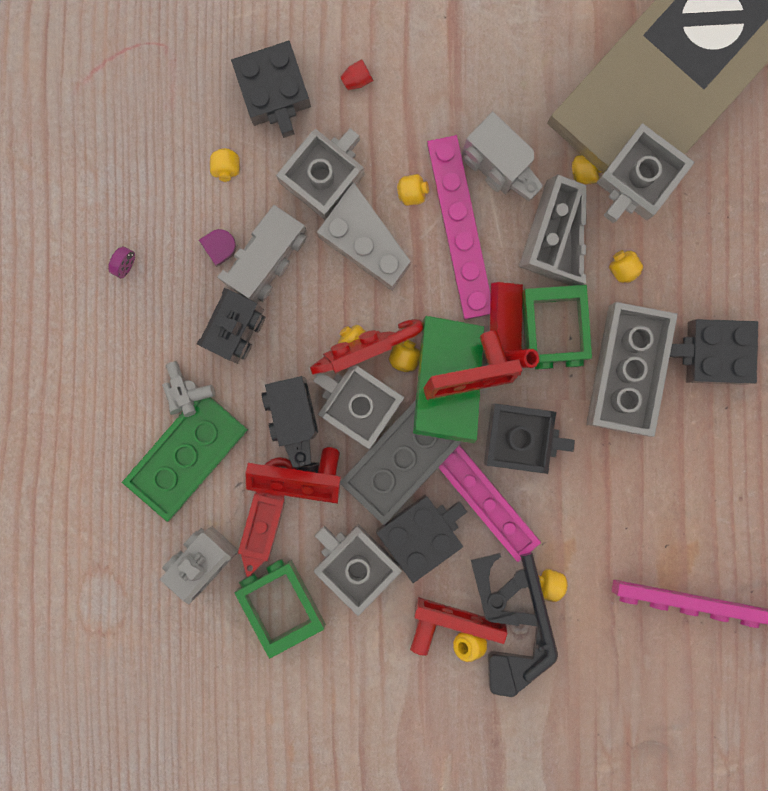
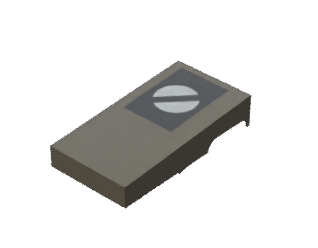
[547,0,768,173]

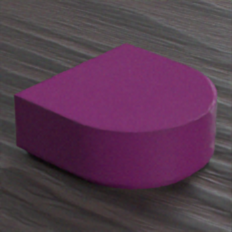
[199,229,236,267]

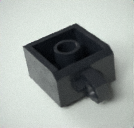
[231,40,311,138]
[197,288,266,364]
[670,319,758,385]
[261,376,319,468]
[484,403,575,474]
[376,494,468,583]

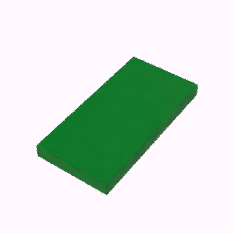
[413,316,485,444]
[121,397,249,522]

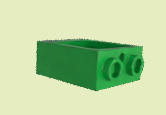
[522,285,592,370]
[234,559,326,659]

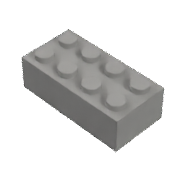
[586,302,678,437]

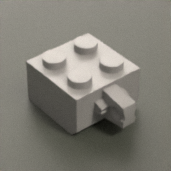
[462,111,543,201]
[597,123,695,223]
[276,129,365,220]
[313,365,404,450]
[314,524,402,616]
[159,526,238,604]

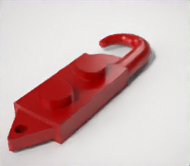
[310,319,424,375]
[238,457,296,577]

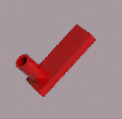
[490,282,539,376]
[423,330,523,400]
[245,447,341,504]
[410,597,508,656]

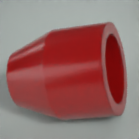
[340,59,374,90]

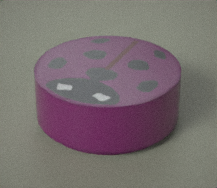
[108,246,135,279]

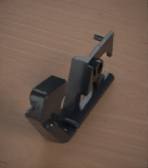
[471,552,558,697]

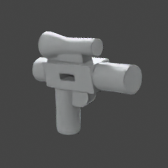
[162,361,215,417]

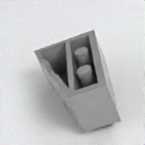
[519,175,586,286]
[317,182,411,291]
[217,205,307,303]

